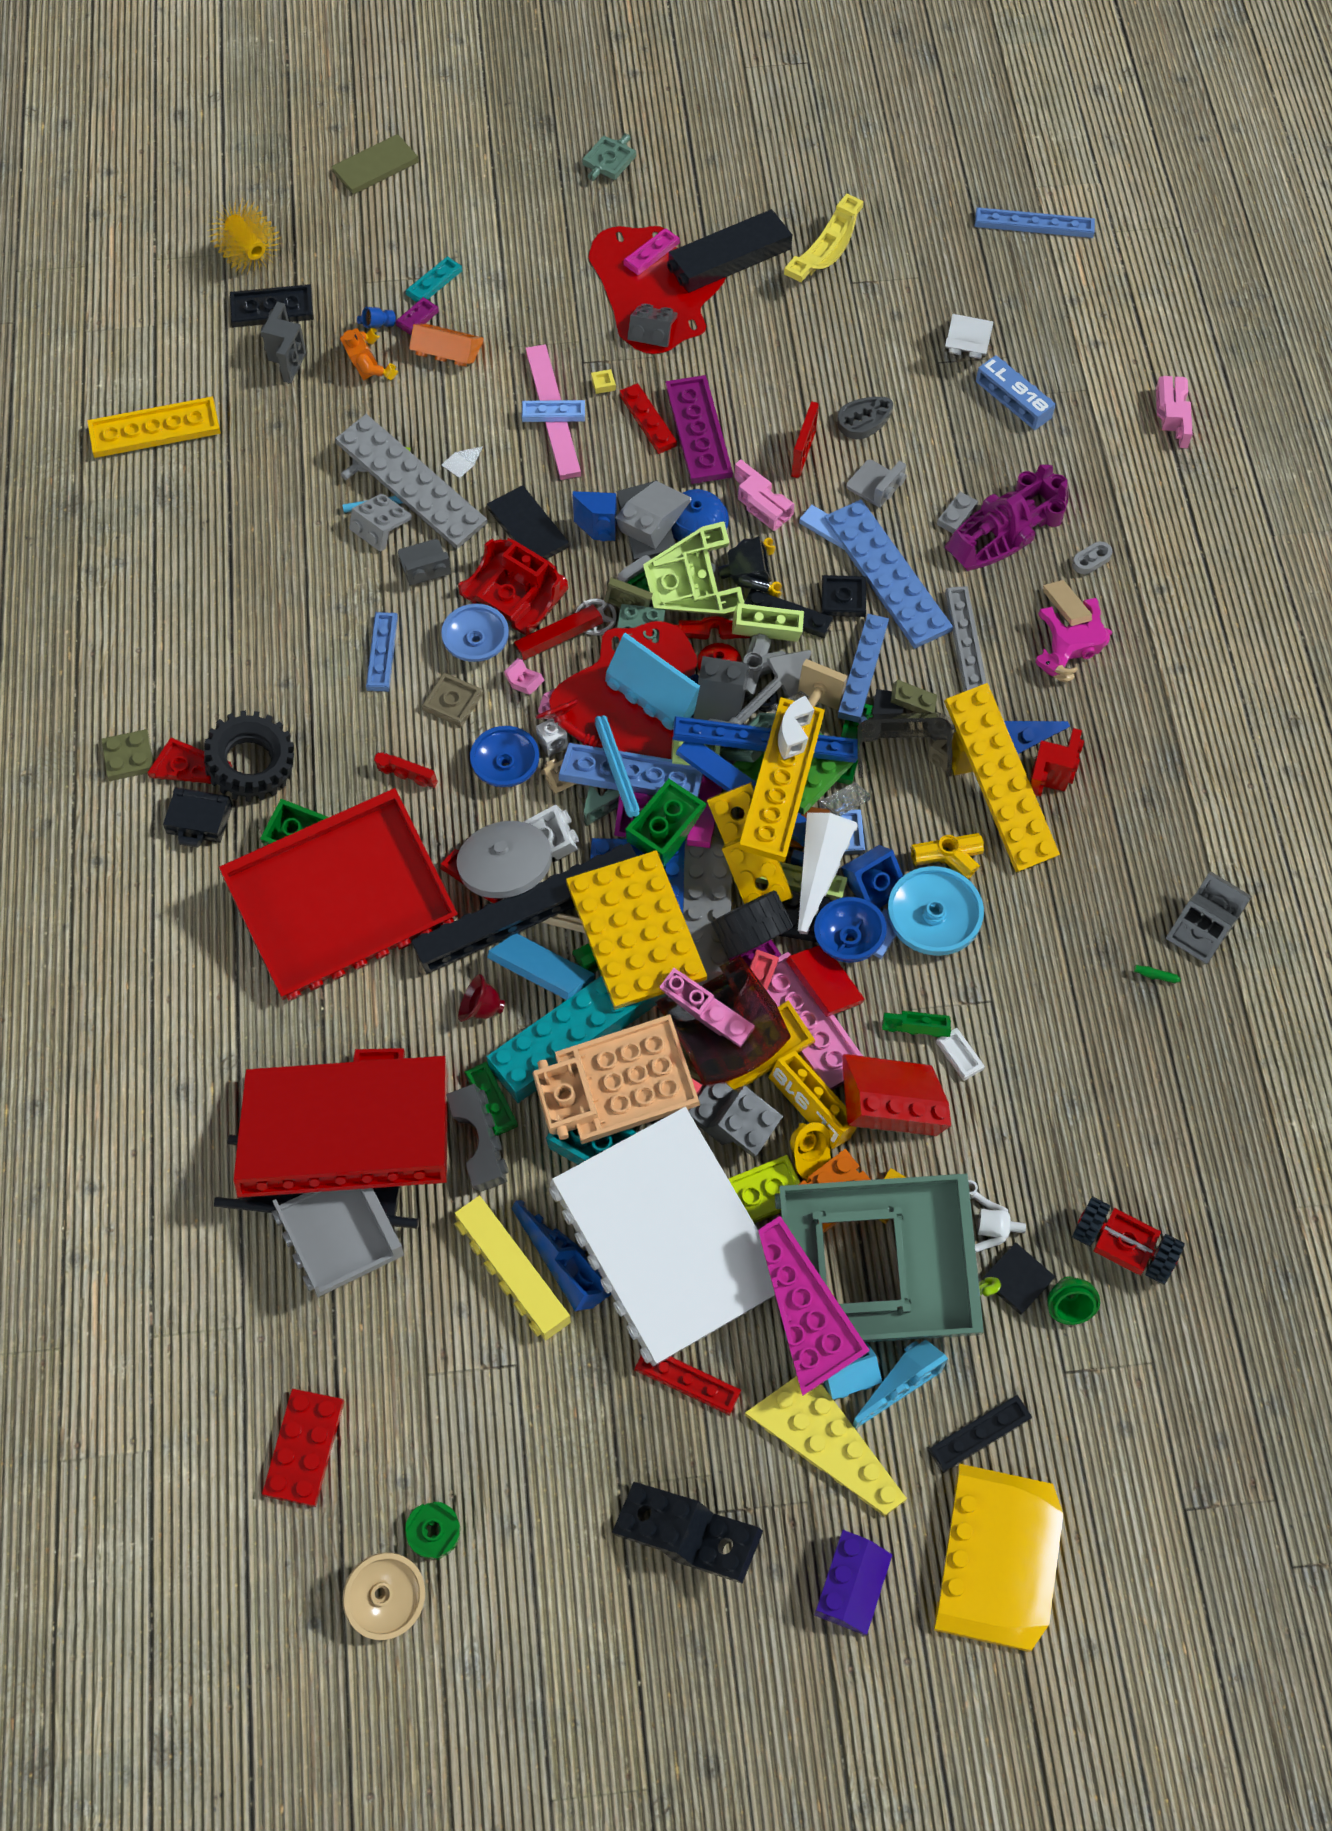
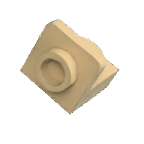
[540,758,576,795]

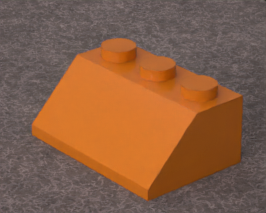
[409,323,484,367]

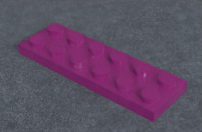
[665,375,733,484]

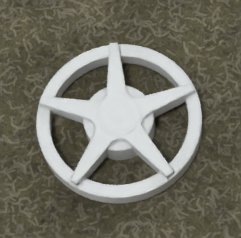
[576,599,616,635]

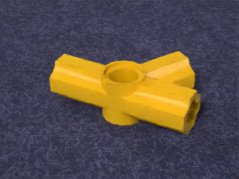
[910,833,984,879]

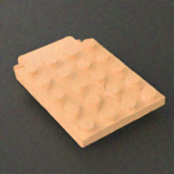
[532,1014,700,1144]

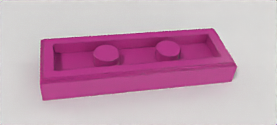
[624,228,680,275]

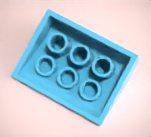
[605,633,700,730]

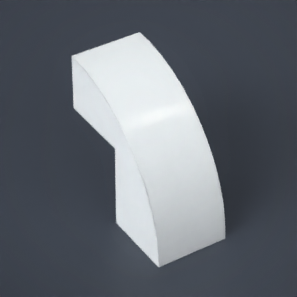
[778,696,814,759]

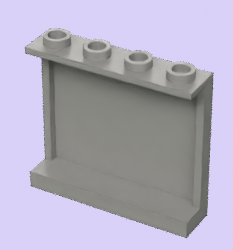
[272,1188,404,1297]

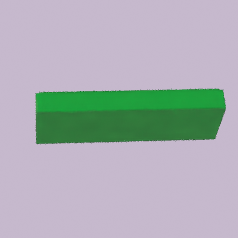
[464,1061,518,1136]

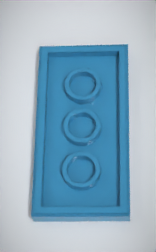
[487,934,595,1000]

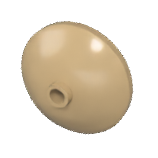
[343,1552,425,1640]

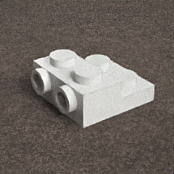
[523,805,579,860]

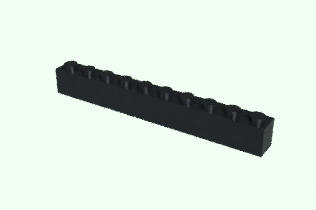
[412,842,637,974]

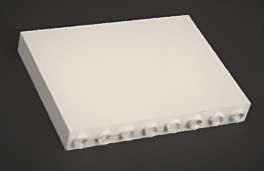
[549,1107,775,1367]

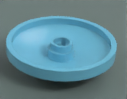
[887,866,984,956]

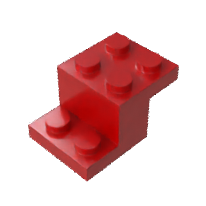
[1030,728,1084,797]

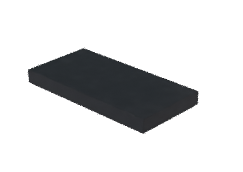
[230,284,314,328]
[487,485,569,559]

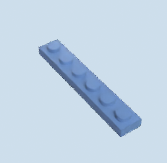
[837,614,889,723]

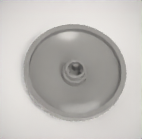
[457,821,552,898]

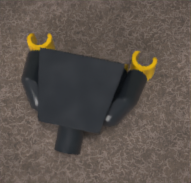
[718,536,782,598]

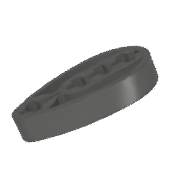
[837,397,893,439]

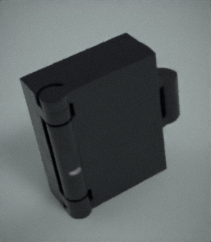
[163,787,233,848]

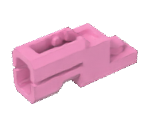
[1156,376,1193,448]
[734,460,795,531]

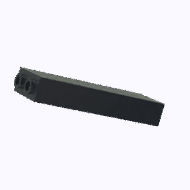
[667,209,793,293]

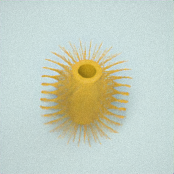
[207,198,282,275]

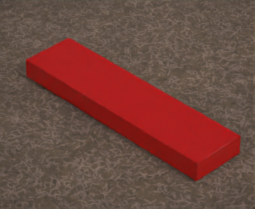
[634,1355,741,1416]

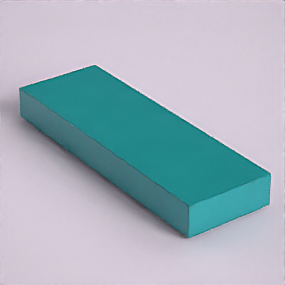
[405,256,462,302]

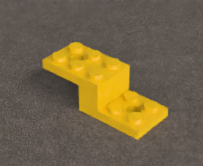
[707,782,793,904]

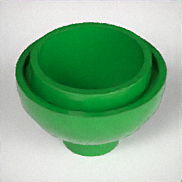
[1047,1276,1101,1325]

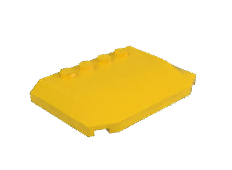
[933,1464,1063,1652]

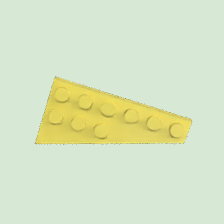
[745,1376,907,1517]

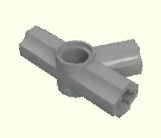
[743,634,786,700]

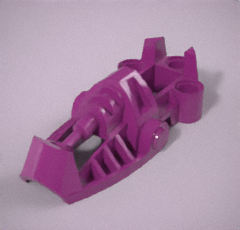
[944,464,1069,571]

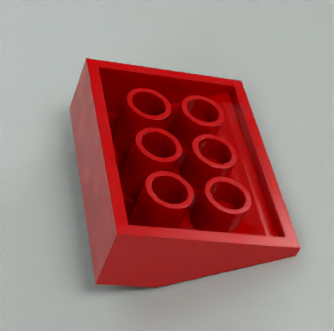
[842,1054,951,1136]

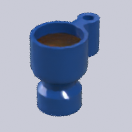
[357,307,396,328]

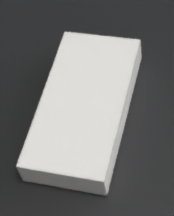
[936,1028,985,1081]

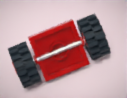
[1072,1196,1185,1285]

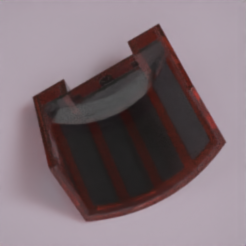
[655,955,791,1085]

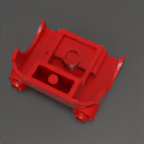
[458,538,569,636]

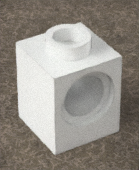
[536,719,568,757]

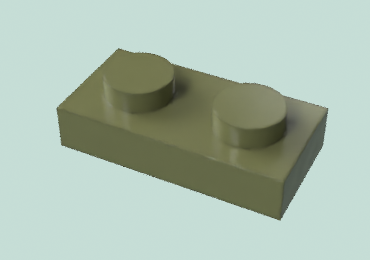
[891,680,937,718]

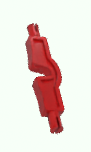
[675,616,750,640]

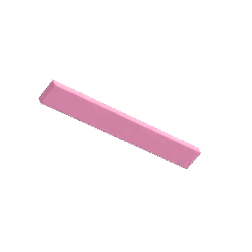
[526,344,581,480]

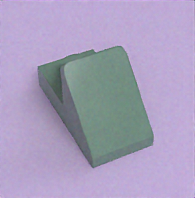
[584,786,620,826]

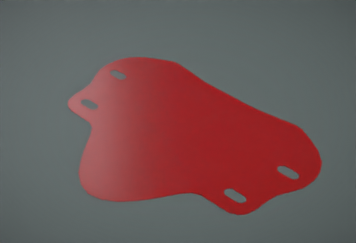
[589,226,726,354]
[549,621,697,759]

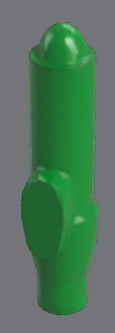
[1134,965,1181,984]

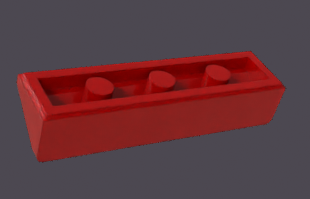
[514,605,603,661]

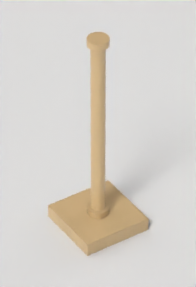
[797,659,848,710]

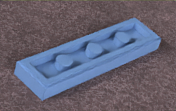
[366,612,398,692]

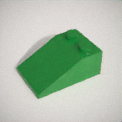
[625,779,707,867]

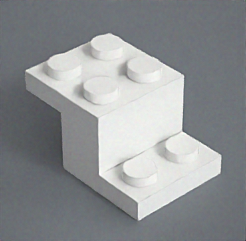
[945,314,993,359]

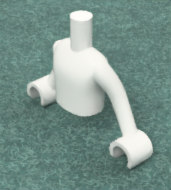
[968,1180,1026,1252]

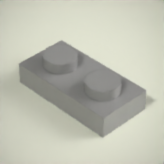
[937,491,978,534]

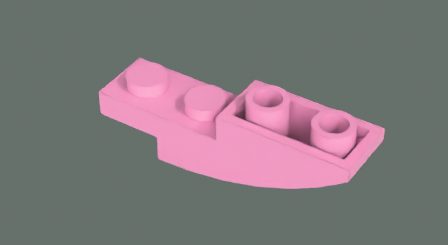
[659,968,755,1048]

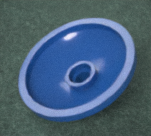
[470,726,540,787]

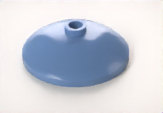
[441,604,509,662]

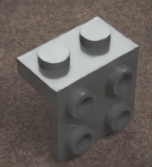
[627,304,678,347]
[398,539,451,586]

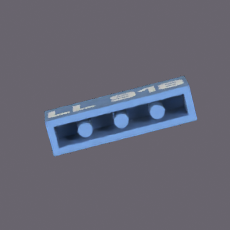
[976,355,1056,430]

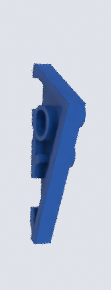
[1004,721,1070,754]

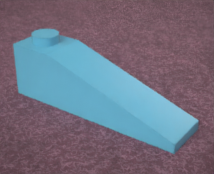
[852,1340,948,1429]

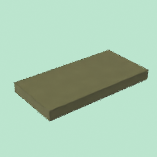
[331,134,419,195]

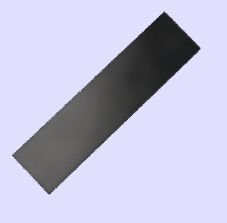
[928,1394,1033,1473]

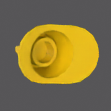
[790,1122,831,1180]

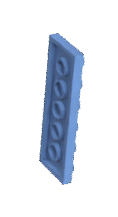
[559,743,704,797]

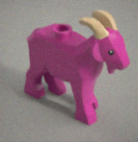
[1035,598,1112,682]

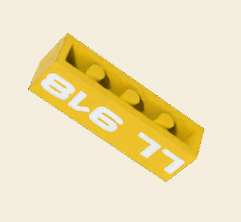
[768,1051,857,1149]

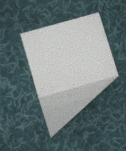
[442,446,483,478]

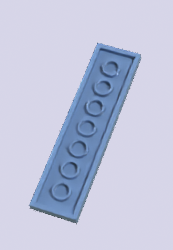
[824,499,953,649]

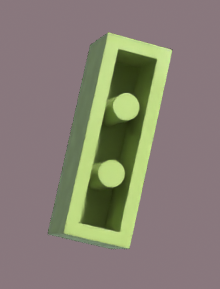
[732,603,804,642]

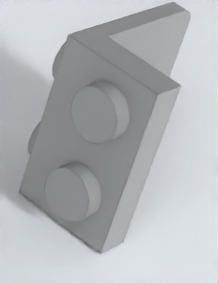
[846,459,907,508]
[349,494,412,551]

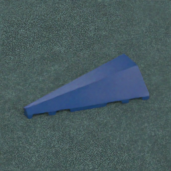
[511,1200,611,1311]

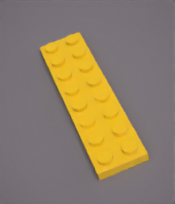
[944,683,1060,873]
[738,697,825,862]

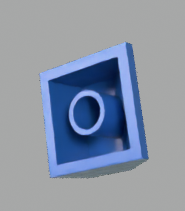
[572,491,617,541]
[841,845,903,908]

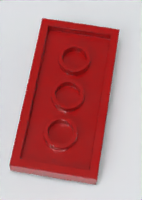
[262,1388,345,1507]

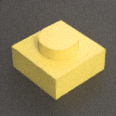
[591,369,616,394]

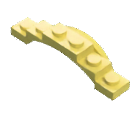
[784,193,864,282]

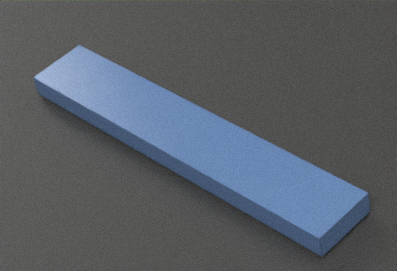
[975,207,1095,238]

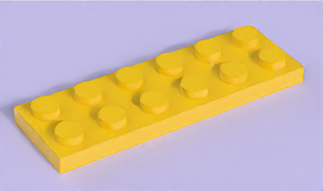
[87,396,221,458]

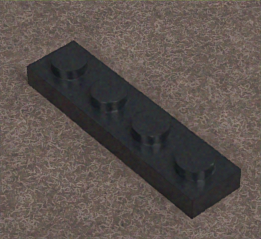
[744,589,833,639]

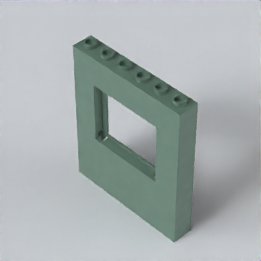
[775,1173,984,1343]

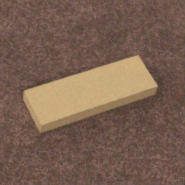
[1043,580,1092,626]

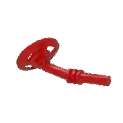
[535,699,624,751]

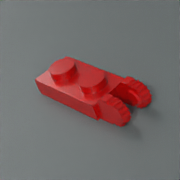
[374,752,438,788]

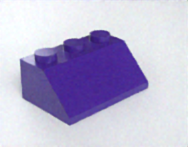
[814,1530,892,1636]

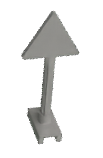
[708,650,811,725]

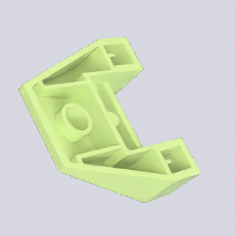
[643,521,745,616]

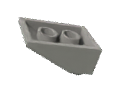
[615,481,692,549]

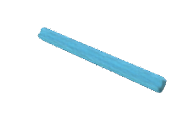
[595,715,640,818]

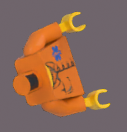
[340,328,398,381]

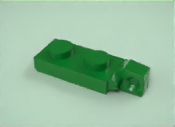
[882,1011,951,1037]

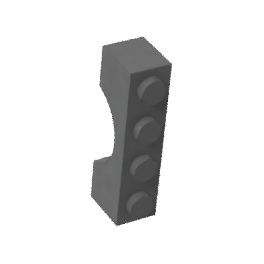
[446,1084,509,1192]

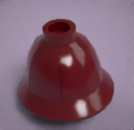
[458,974,505,1022]

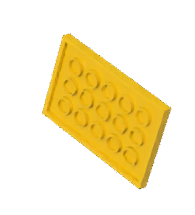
[566,850,707,1010]

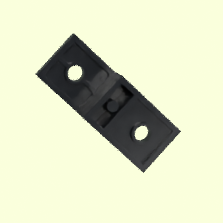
[612,1482,763,1584]

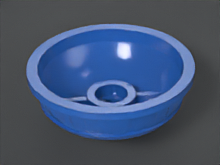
[671,489,729,542]
[814,897,887,963]

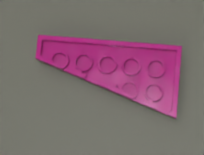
[758,1216,870,1396]

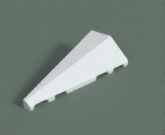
[798,813,858,934]

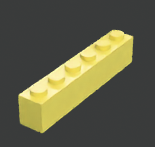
[454,1195,571,1341]

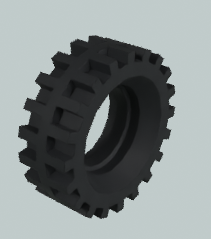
[204,710,294,802]

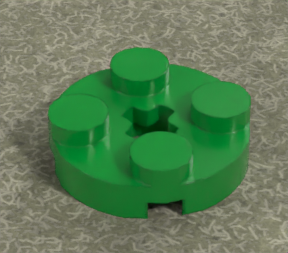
[405,1502,461,1560]

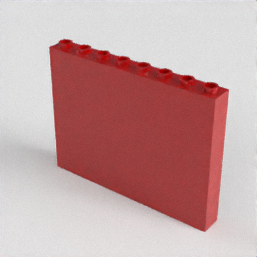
[219,788,458,1001]
[233,1056,448,1198]

